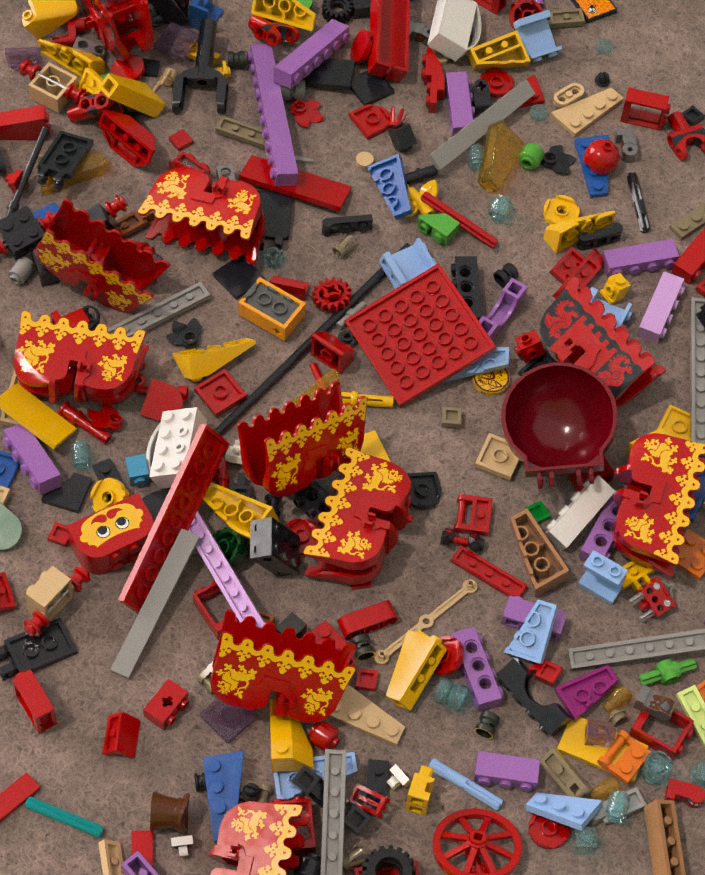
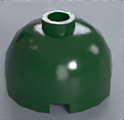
[213,527,248,567]

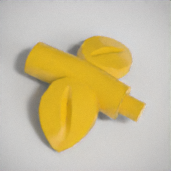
[406,180,438,218]

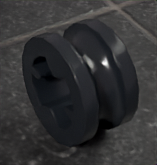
[194,772,207,792]

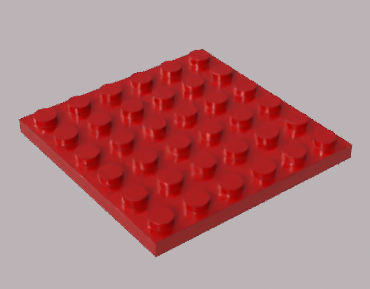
[344,263,497,408]

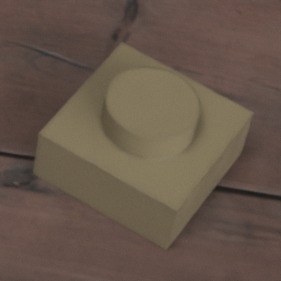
[441,406,462,428]

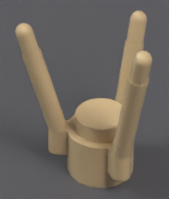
[152,68,178,109]

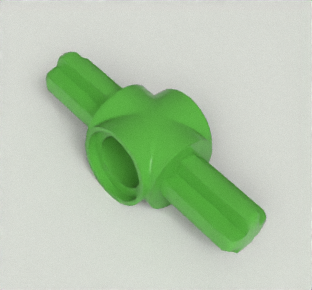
[639,658,697,685]

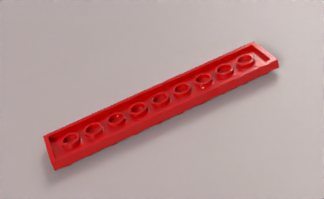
[118,424,229,614]

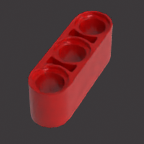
[337,600,398,640]

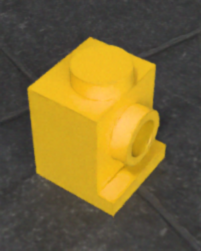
[600,273,631,305]

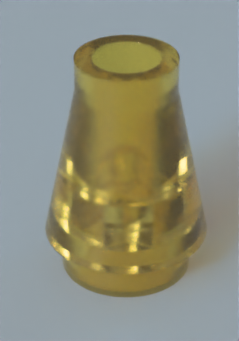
[602,685,632,714]
[590,777,621,800]

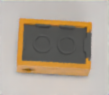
[238,277,306,341]

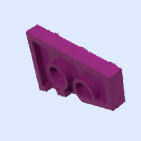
[555,665,618,722]

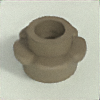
[608,708,628,727]

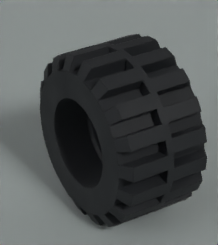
[362,845,416,875]

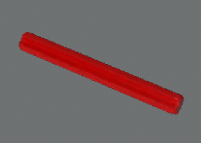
[421,192,498,248]

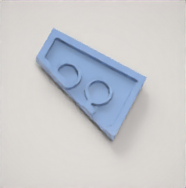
[504,599,559,664]
[526,792,602,831]

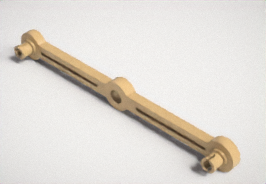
[374,579,477,666]

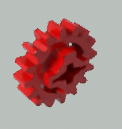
[312,277,352,313]

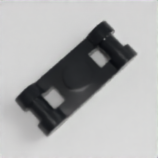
[577,223,623,251]

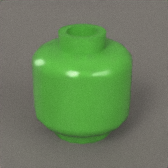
[518,143,544,169]

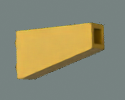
[98,73,166,118]
[386,630,447,711]

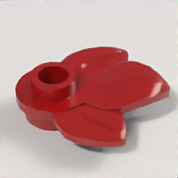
[291,100,323,128]
[87,404,123,430]

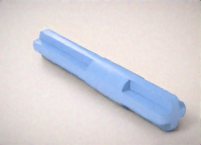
[428,758,503,810]

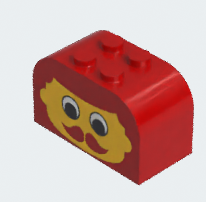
[66,493,153,575]

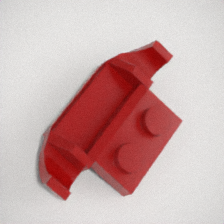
[549,247,603,299]

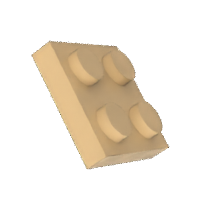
[474,433,519,481]

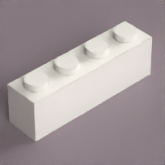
[545,475,615,550]

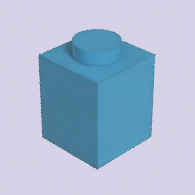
[125,454,150,487]

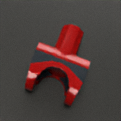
[248,15,299,46]
[67,93,124,123]
[667,111,705,161]

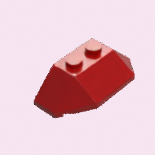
[98,109,155,168]

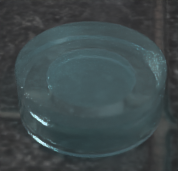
[595,38,613,55]
[529,104,547,122]

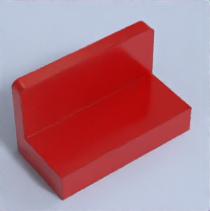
[269,275,309,301]
[102,711,140,759]

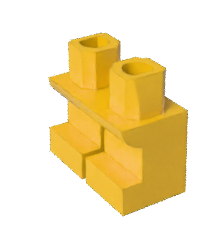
[405,765,435,816]

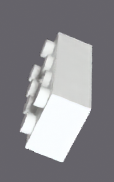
[427,0,482,62]
[146,407,207,489]

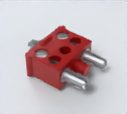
[629,577,676,622]

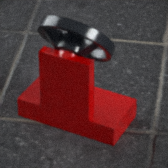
[50,306,100,331]

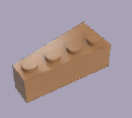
[510,508,569,598]

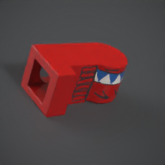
[664,778,705,808]

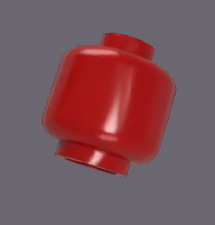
[309,720,341,752]

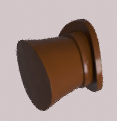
[150,791,190,835]

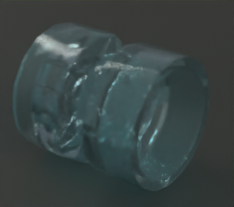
[433,676,470,712]
[641,751,672,786]

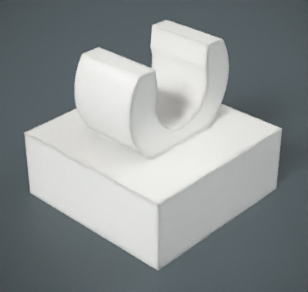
[225,440,242,465]
[387,764,412,790]
[171,835,193,856]

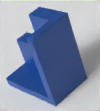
[189,0,224,30]

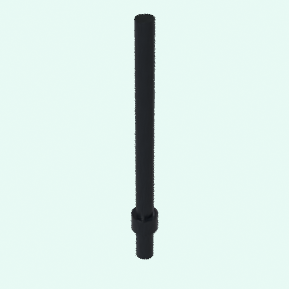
[5,126,49,217]

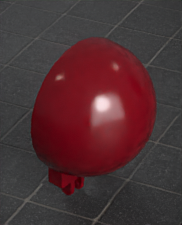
[501,362,618,489]

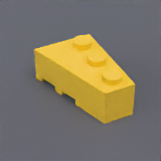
[467,30,531,70]

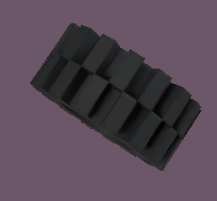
[322,0,353,24]

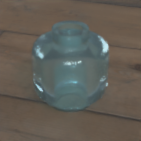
[487,195,514,223]

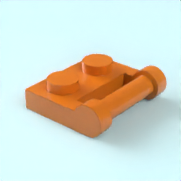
[597,730,651,785]

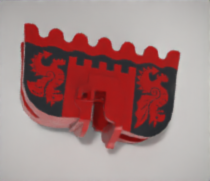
[80,0,154,61]
[540,277,666,408]

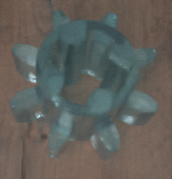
[262,246,285,269]

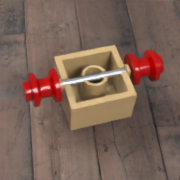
[19,59,87,113]
[23,566,91,636]

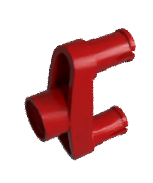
[52,17,86,47]

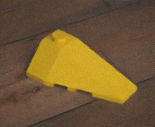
[251,0,316,31]
[543,210,616,254]
[172,338,256,382]
[203,482,280,539]
[269,699,314,772]

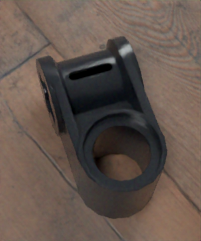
[471,79,492,114]

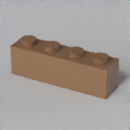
[643,799,686,875]

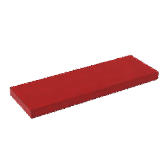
[239,155,352,212]

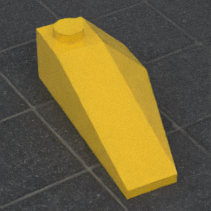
[37,39,105,78]

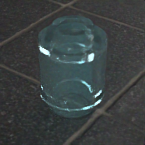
[467,143,486,171]
[70,440,91,470]
[605,790,630,823]

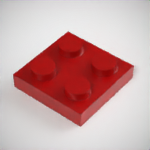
[194,369,247,417]

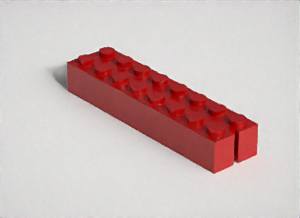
[368,0,410,83]

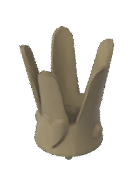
[332,233,359,259]
[342,842,365,872]

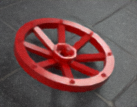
[432,808,522,875]

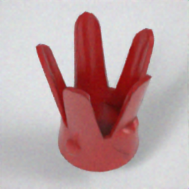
[387,107,408,129]

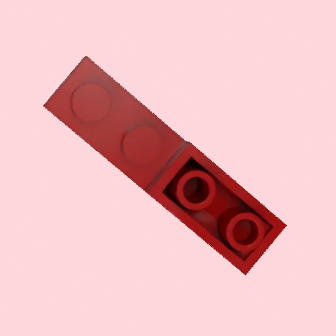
[421,48,445,113]

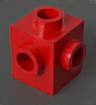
[514,330,545,362]

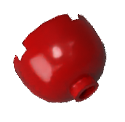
[509,0,543,30]
[583,139,620,175]

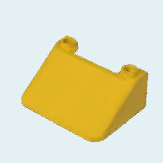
[22,0,79,39]

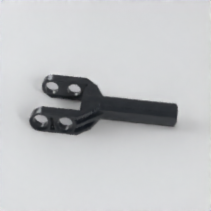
[172,18,229,114]

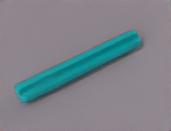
[25,796,104,838]

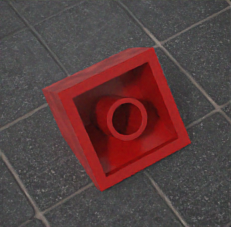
[311,331,355,375]

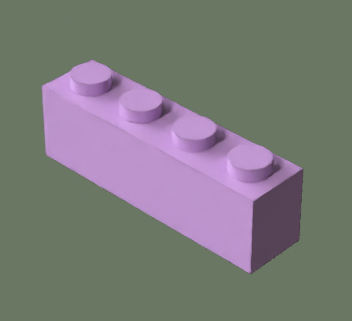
[637,271,685,344]

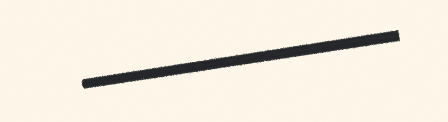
[214,243,411,436]

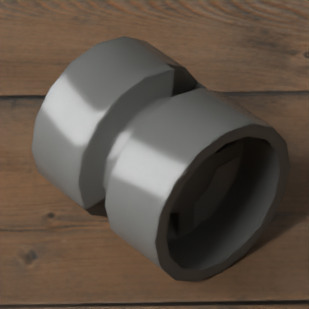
[281,79,306,102]

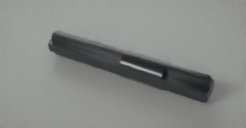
[627,172,651,233]

